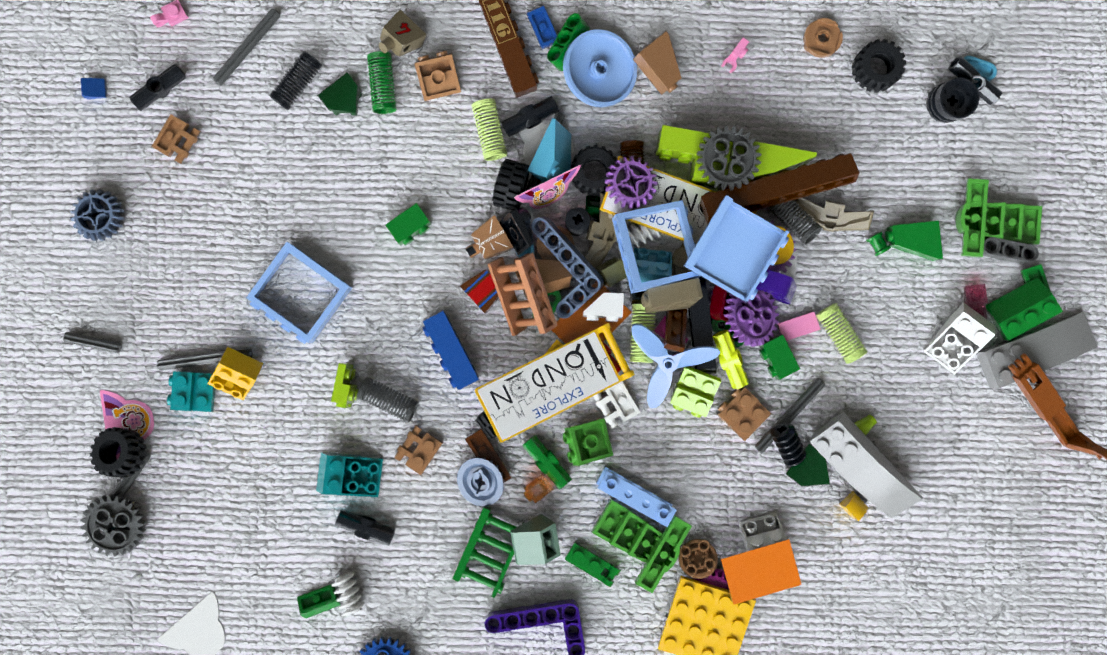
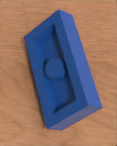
[527,6,557,50]

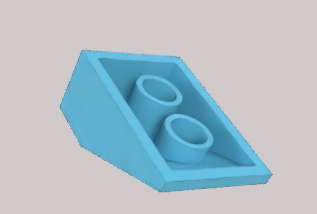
[528,118,572,183]

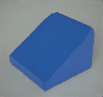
[80,78,107,100]

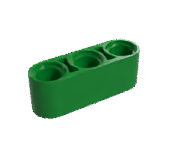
[547,13,590,71]

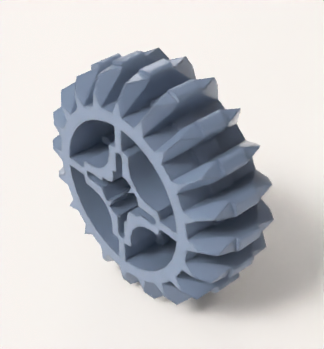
[70,189,125,241]

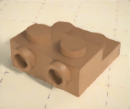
[414,50,461,101]
[716,387,771,441]

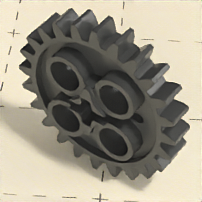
[696,125,761,191]
[80,493,147,557]

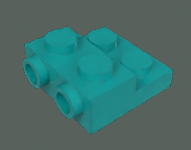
[167,371,215,412]

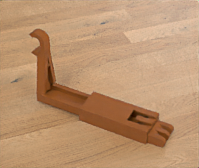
[1008,353,1107,460]

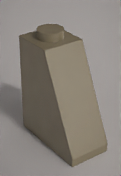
[641,278,703,313]

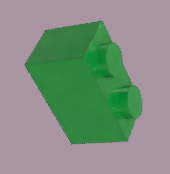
[385,203,432,246]
[759,335,800,380]

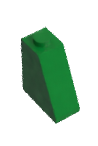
[885,221,943,261]

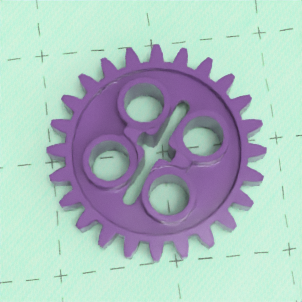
[724,290,779,347]

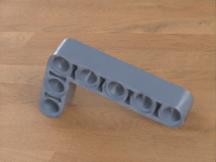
[531,216,604,318]

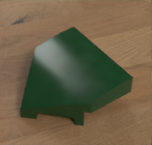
[317,73,362,116]
[786,444,830,487]

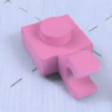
[150,0,188,28]
[721,37,749,73]

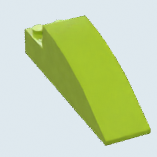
[655,125,817,186]

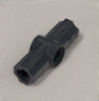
[948,56,1003,105]
[129,63,187,111]
[501,96,559,137]
[335,509,396,546]

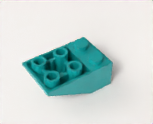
[316,452,383,497]

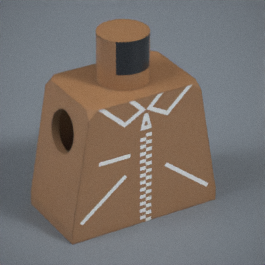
[465,215,514,260]

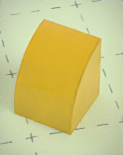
[839,491,868,521]

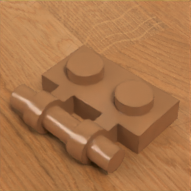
[151,114,201,164]
[394,425,443,475]

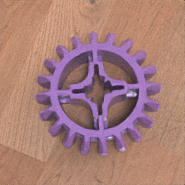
[604,156,658,209]

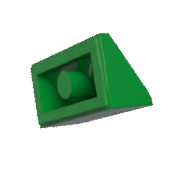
[297,583,341,618]

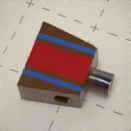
[460,269,499,314]

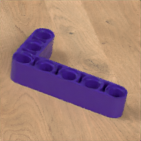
[756,269,797,305]
[485,599,585,655]

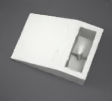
[924,303,996,374]

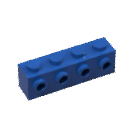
[422,311,480,390]

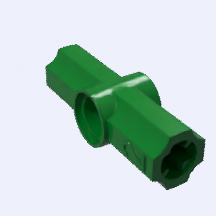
[522,435,572,490]

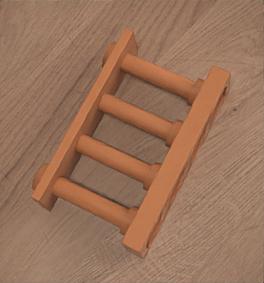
[487,253,558,336]

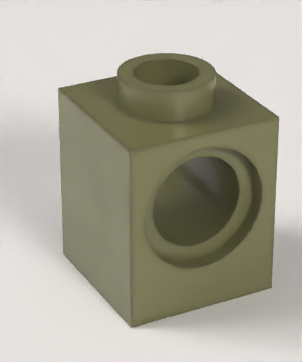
[596,257,627,287]

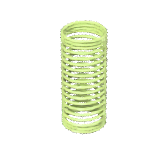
[471,98,508,161]
[816,303,868,364]
[629,304,656,363]

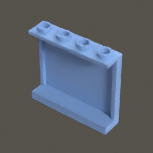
[684,195,789,302]

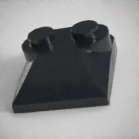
[499,208,534,255]

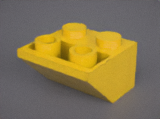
[208,347,263,400]

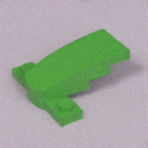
[955,179,1042,257]
[591,499,692,593]

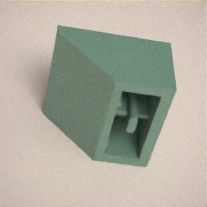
[510,514,561,565]

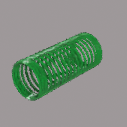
[367,51,397,114]

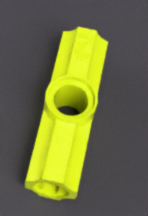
[713,330,749,389]

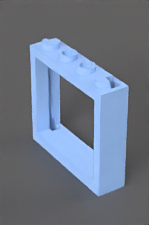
[612,200,701,294]
[246,242,353,344]

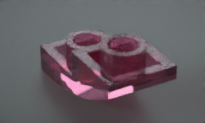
[964,284,988,319]

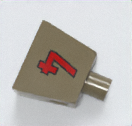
[379,10,427,57]

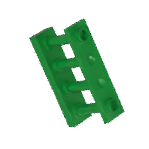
[452,506,525,598]

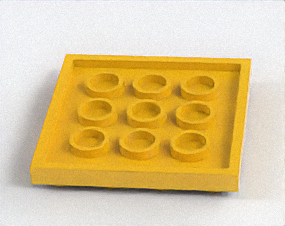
[658,576,756,655]

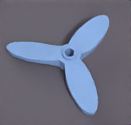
[631,323,720,408]

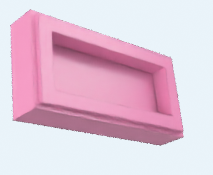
[777,312,821,341]

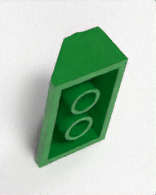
[984,277,1063,341]

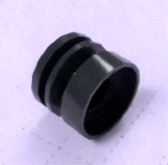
[926,77,980,123]

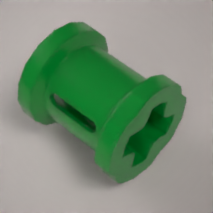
[866,231,891,256]

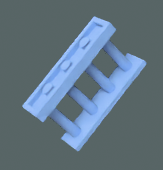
[596,466,677,527]

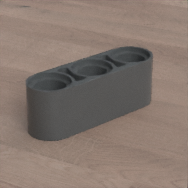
[983,237,1039,264]

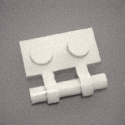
[593,382,640,428]

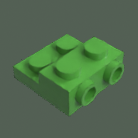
[563,418,614,466]

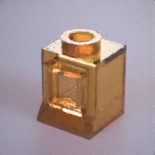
[523,472,554,504]

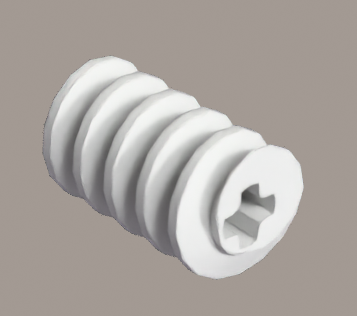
[627,224,661,248]
[331,572,364,616]

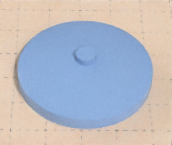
[563,29,637,107]

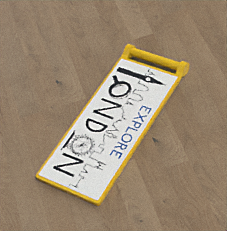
[600,156,757,244]
[474,323,635,443]

